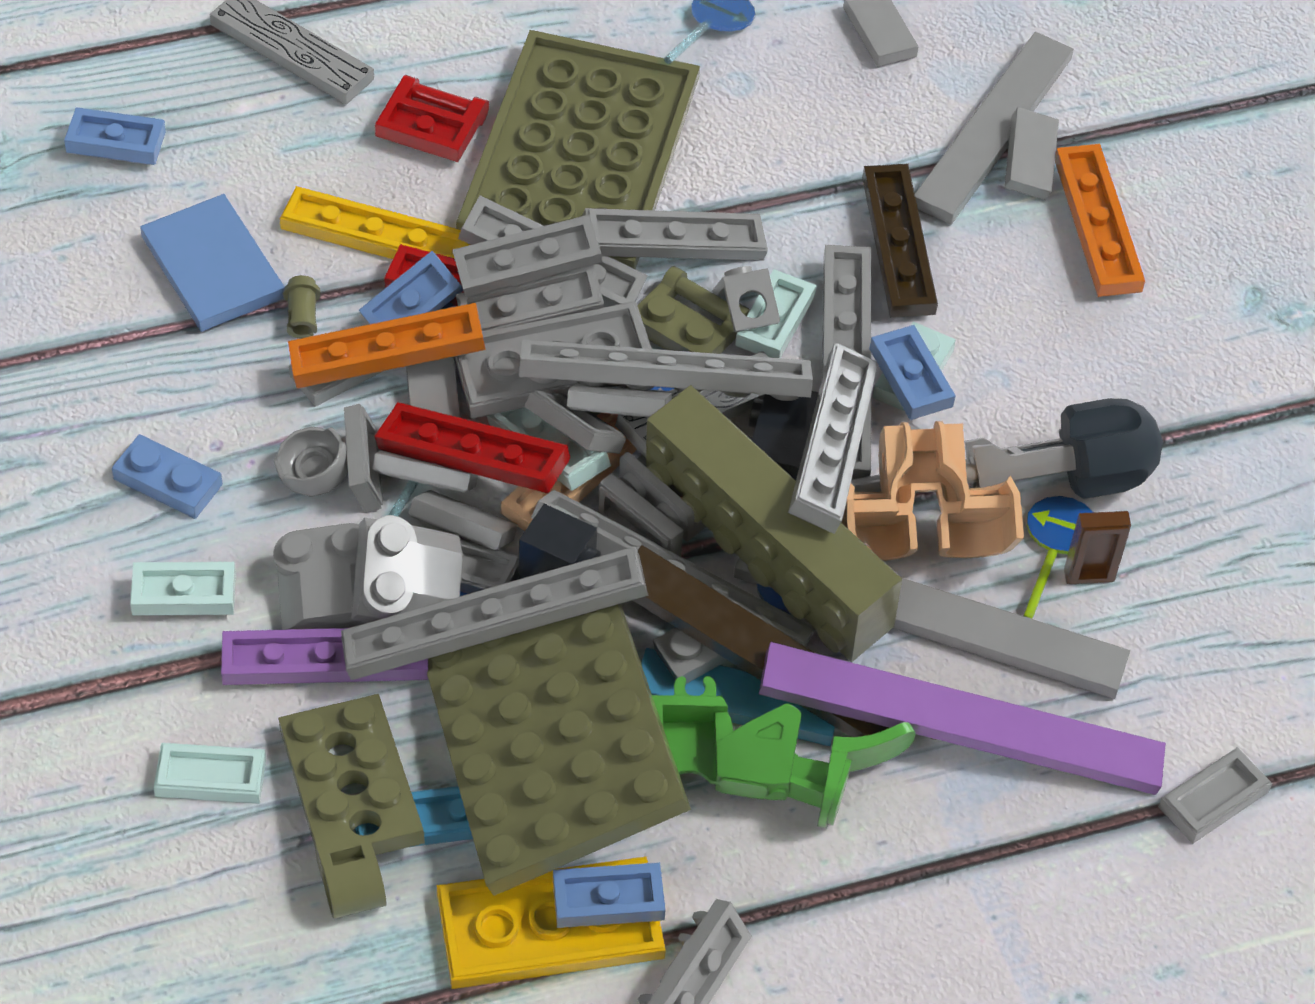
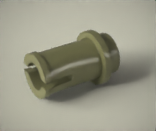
[283,275,321,338]

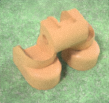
[841,421,1024,561]

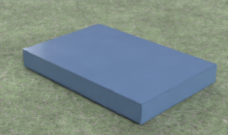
[140,194,284,332]

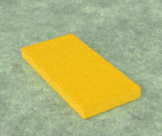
[436,856,666,989]

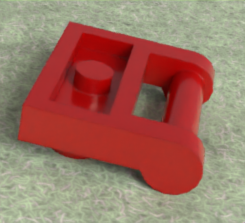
[375,75,489,162]

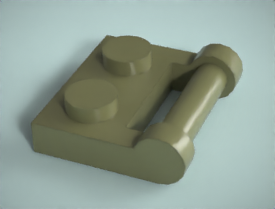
[637,266,751,354]

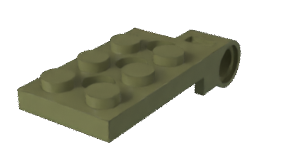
[278,694,425,919]

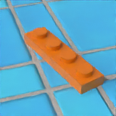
[1055,144,1145,297]
[288,303,486,389]

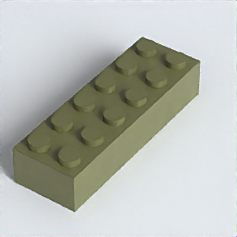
[646,385,902,663]

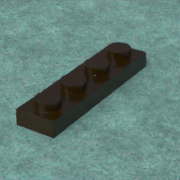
[862,164,938,318]

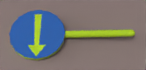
[1024,496,1093,619]

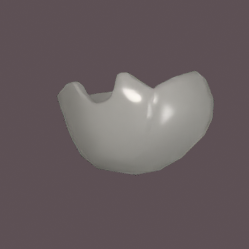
[274,427,348,497]

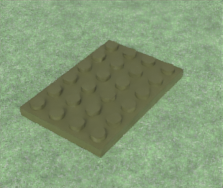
[456,30,700,270]
[427,604,691,896]

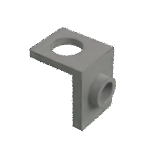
[712,266,780,332]

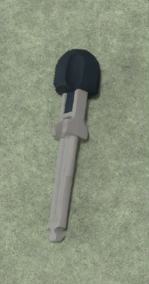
[851,398,1163,499]

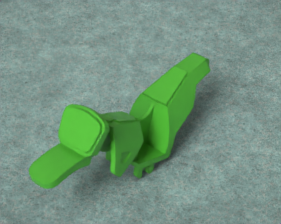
[652,676,916,828]

